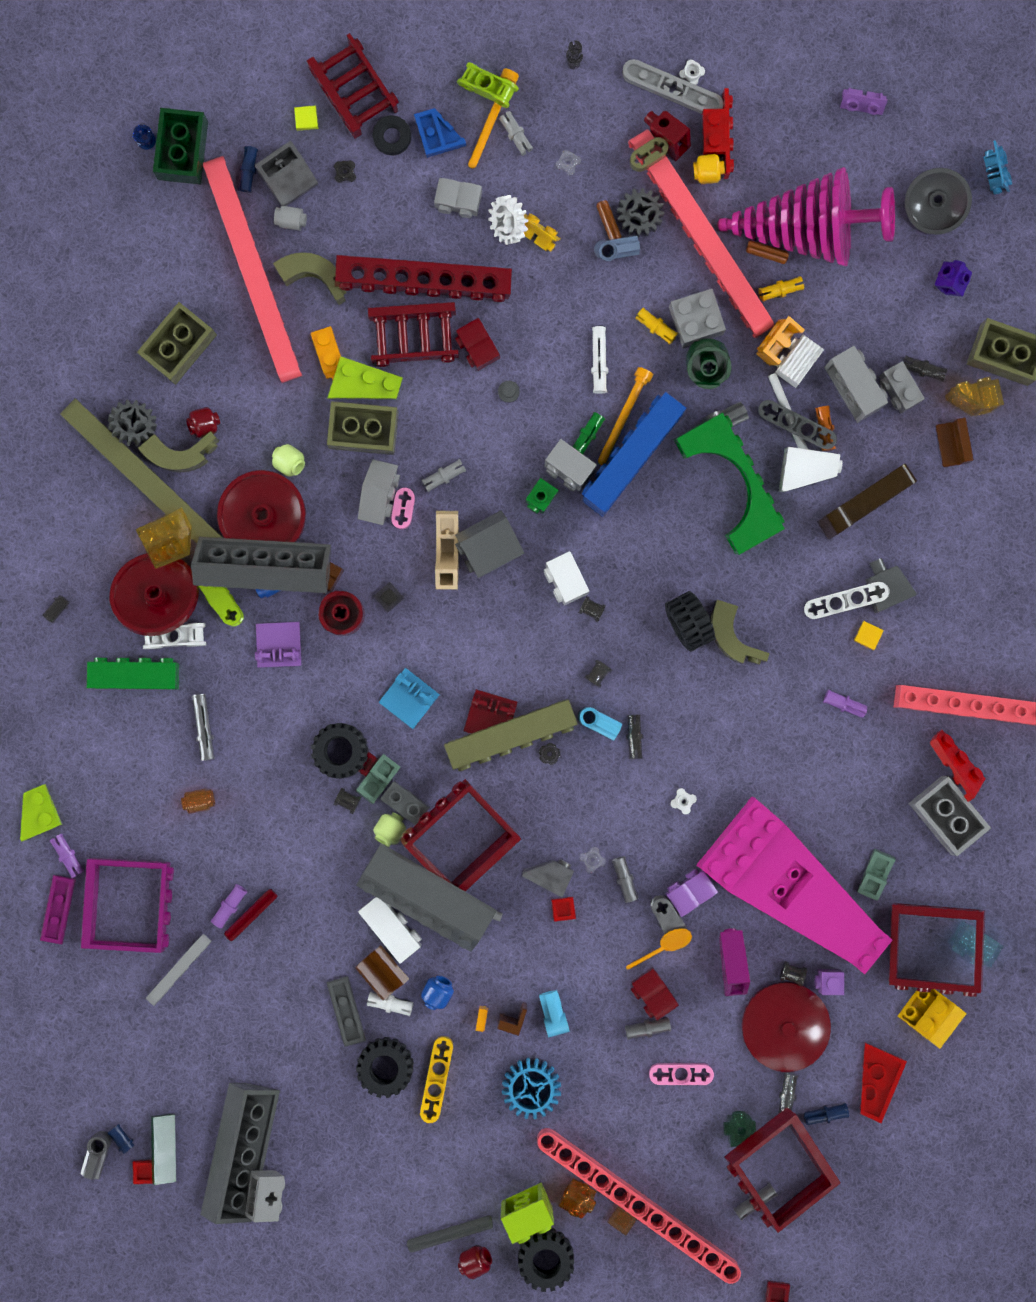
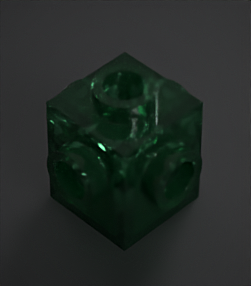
[723,1111,756,1147]

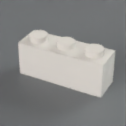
[358,897,422,964]

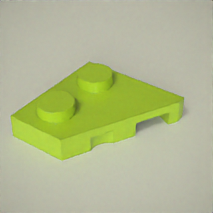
[20,784,62,842]

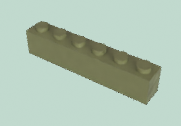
[444,699,578,771]

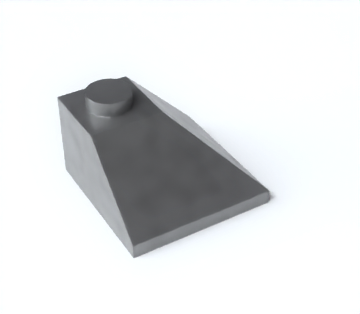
[522,859,574,897]

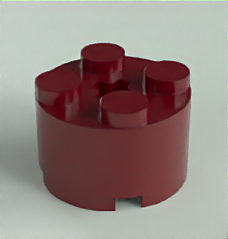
[318,591,365,636]

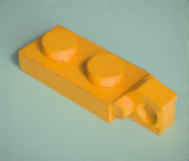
[311,326,341,381]

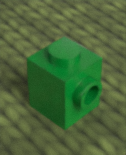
[525,478,558,514]

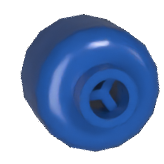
[421,976,454,1010]

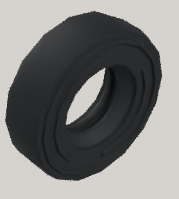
[372,115,412,156]

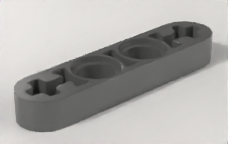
[758,400,837,450]

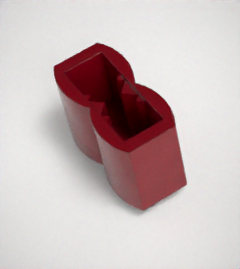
[455,318,501,371]
[631,967,679,1021]

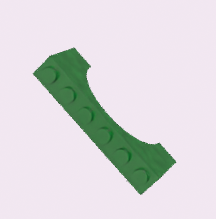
[673,413,785,555]

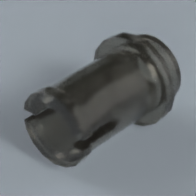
[42,595,70,623]

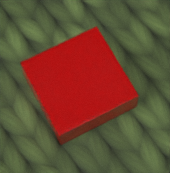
[551,897,576,922]
[133,1160,152,1184]

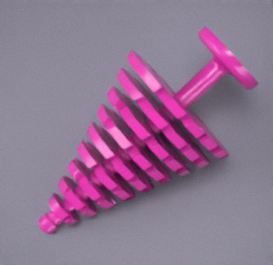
[718,167,895,267]

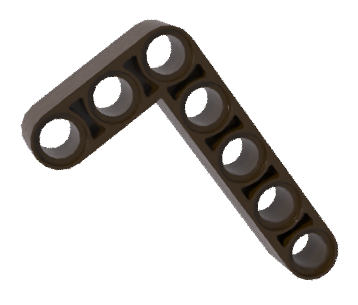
[817,463,917,540]

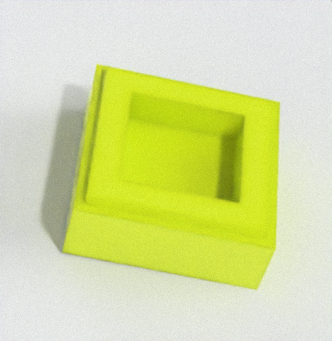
[294,105,318,131]

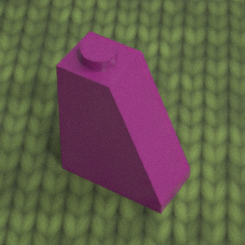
[719,928,750,996]

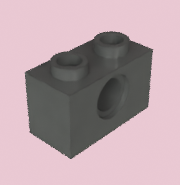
[381,781,430,825]

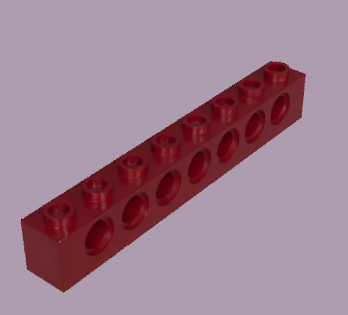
[335,255,512,302]

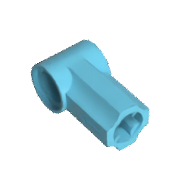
[578,707,622,741]
[539,990,570,1038]

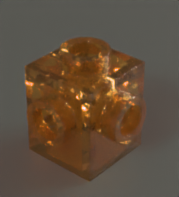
[558,1178,597,1219]

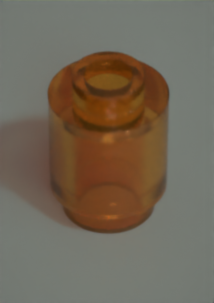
[181,788,215,814]

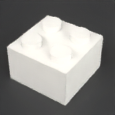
[544,551,589,606]

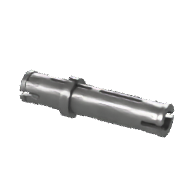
[192,694,215,761]

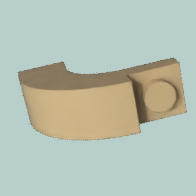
[435,511,459,589]

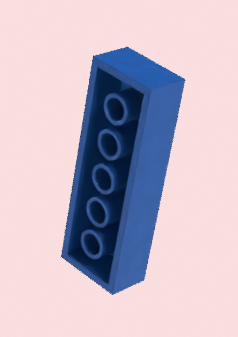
[582,392,686,517]

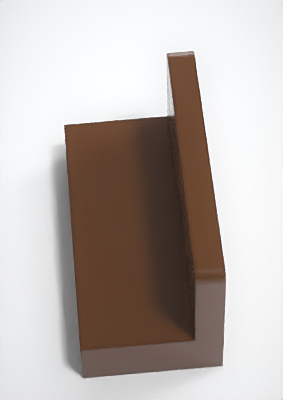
[936,417,974,467]
[355,945,409,1001]
[497,1002,527,1036]

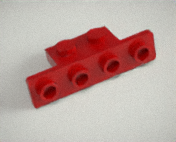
[702,88,734,179]

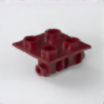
[463,689,518,734]

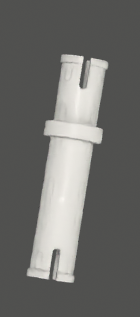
[591,326,608,394]

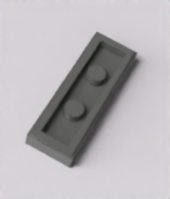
[327,976,366,1047]

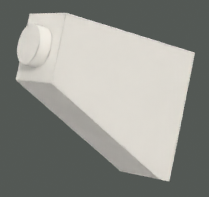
[779,447,842,492]

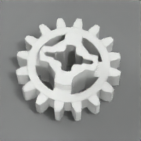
[488,195,528,245]

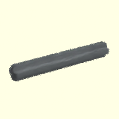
[407,1215,493,1253]

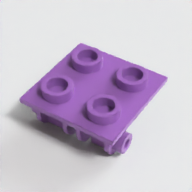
[255,622,301,668]

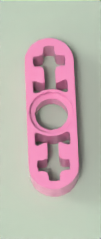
[649,1063,714,1085]

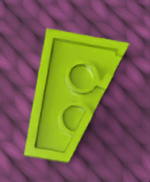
[327,356,403,399]

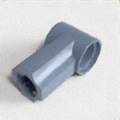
[594,235,640,261]

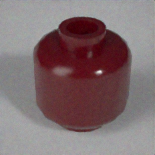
[186,407,220,438]
[458,1245,492,1280]

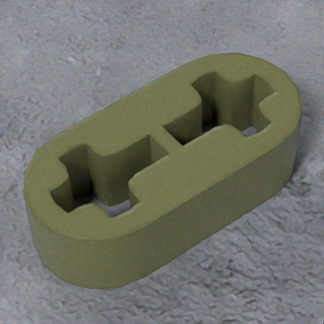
[630,137,668,172]

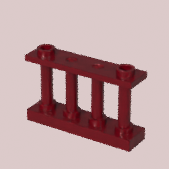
[306,33,399,139]
[368,302,459,367]

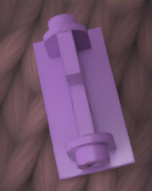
[840,87,888,115]

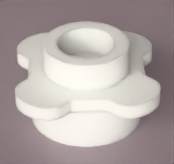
[679,60,705,85]
[671,788,697,814]

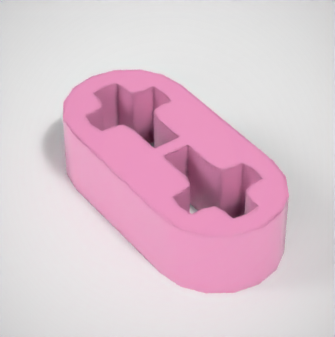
[391,488,415,529]

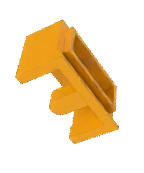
[756,316,805,366]

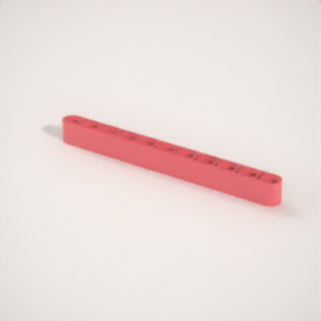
[628,129,774,338]
[203,156,302,383]
[537,1128,741,1284]

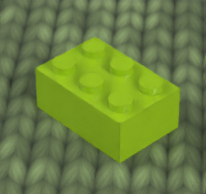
[501,1182,554,1244]

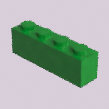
[87,658,179,690]

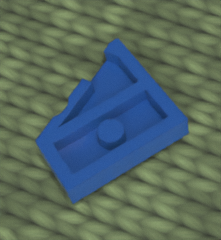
[414,108,466,158]

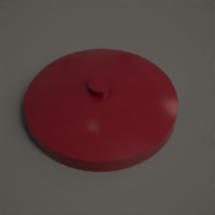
[217,470,306,542]
[109,552,199,636]
[742,982,831,1072]

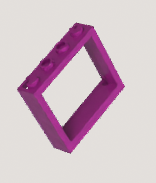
[81,858,174,953]

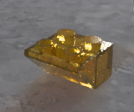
[945,377,1004,417]
[135,507,192,569]

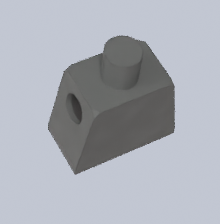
[865,558,917,613]

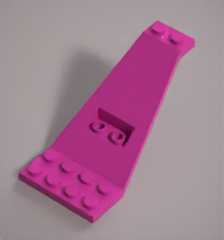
[697,796,892,974]

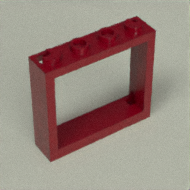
[400,779,521,891]
[889,903,985,997]
[724,1107,841,1233]

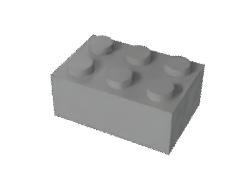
[824,346,888,423]
[908,776,991,856]

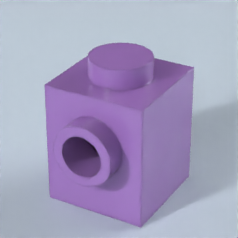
[814,969,844,995]

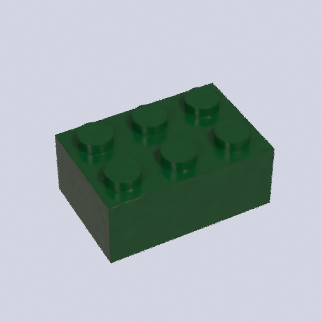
[153,108,208,185]

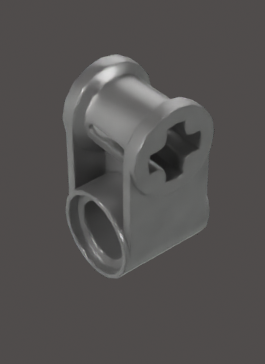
[651,895,687,934]

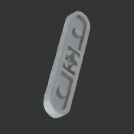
[622,59,724,114]

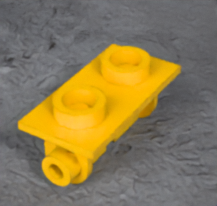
[523,213,561,252]

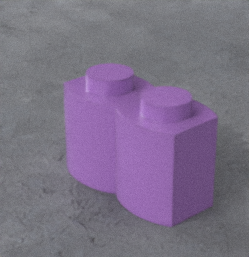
[665,868,718,917]

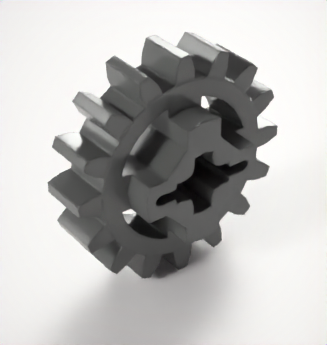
[617,188,664,237]
[108,399,157,446]

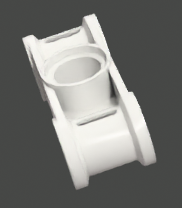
[143,623,206,649]

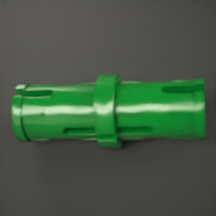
[573,412,606,455]

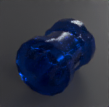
[133,124,156,150]

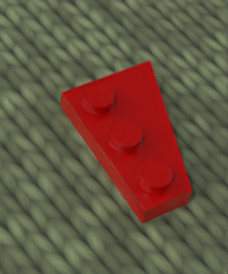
[930,729,986,802]
[860,1043,907,1123]

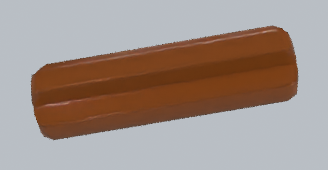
[596,200,621,240]
[746,240,789,264]

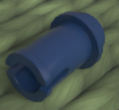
[107,1124,135,1154]

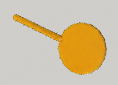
[626,928,692,970]

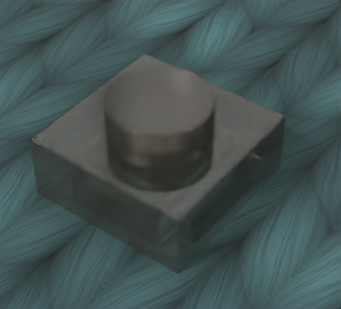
[374,582,405,613]

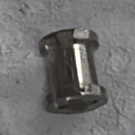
[578,596,606,623]
[584,659,612,688]
[333,787,362,814]
[779,961,807,987]

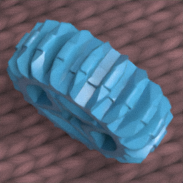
[502,1058,561,1119]

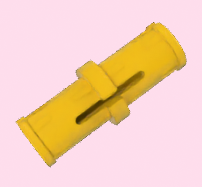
[758,276,804,302]
[635,307,678,344]

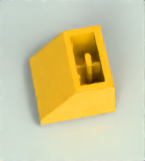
[898,989,966,1049]

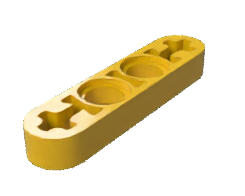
[420,1036,453,1123]

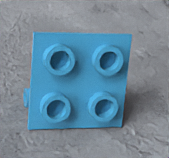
[983,140,1012,195]
[379,668,440,729]

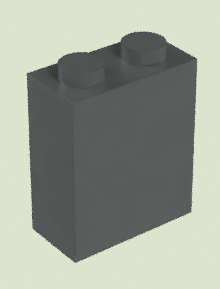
[455,510,524,578]

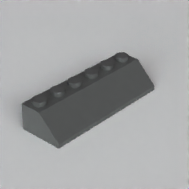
[191,537,331,593]
[356,843,497,952]
[200,1083,280,1224]

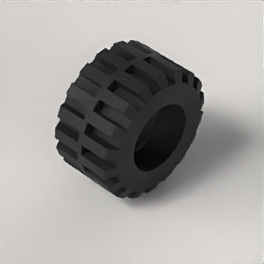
[665,591,715,652]
[311,723,369,779]
[356,1037,414,1098]
[518,1228,574,1292]

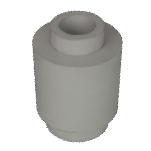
[274,206,307,231]

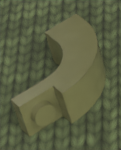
[273,253,346,305]
[138,431,219,472]
[711,600,770,665]

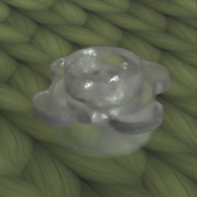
[556,150,581,176]
[580,847,606,873]

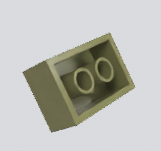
[137,302,217,385]
[967,318,1036,386]
[327,401,399,455]

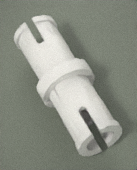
[367,992,413,1016]

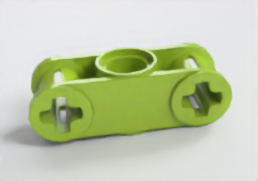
[457,62,519,108]
[199,586,244,626]

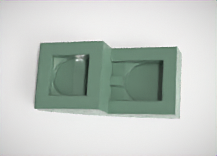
[355,754,401,804]
[857,848,896,901]

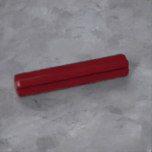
[224,889,278,941]

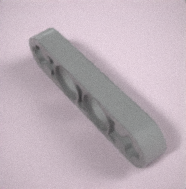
[146,934,212,1006]

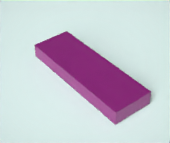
[40,875,76,945]

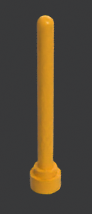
[468,68,519,169]
[598,367,654,465]

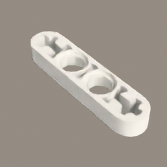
[804,582,890,619]

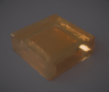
[607,1206,637,1236]

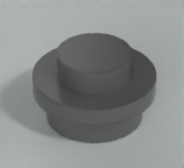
[498,381,520,403]

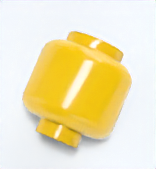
[693,154,725,184]

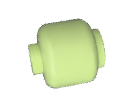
[272,444,305,477]
[373,812,406,847]

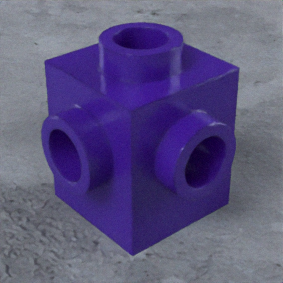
[934,260,972,297]

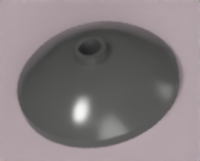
[905,167,972,235]

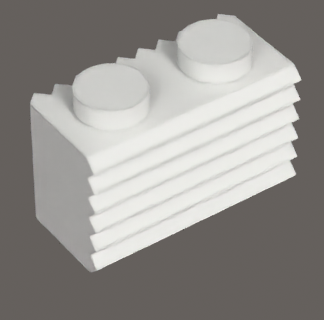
[775,335,824,388]

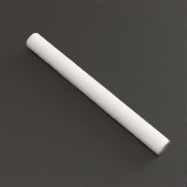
[768,373,808,450]

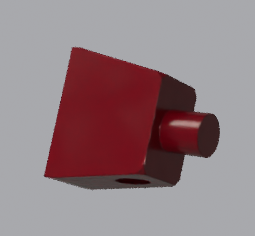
[644,111,691,161]

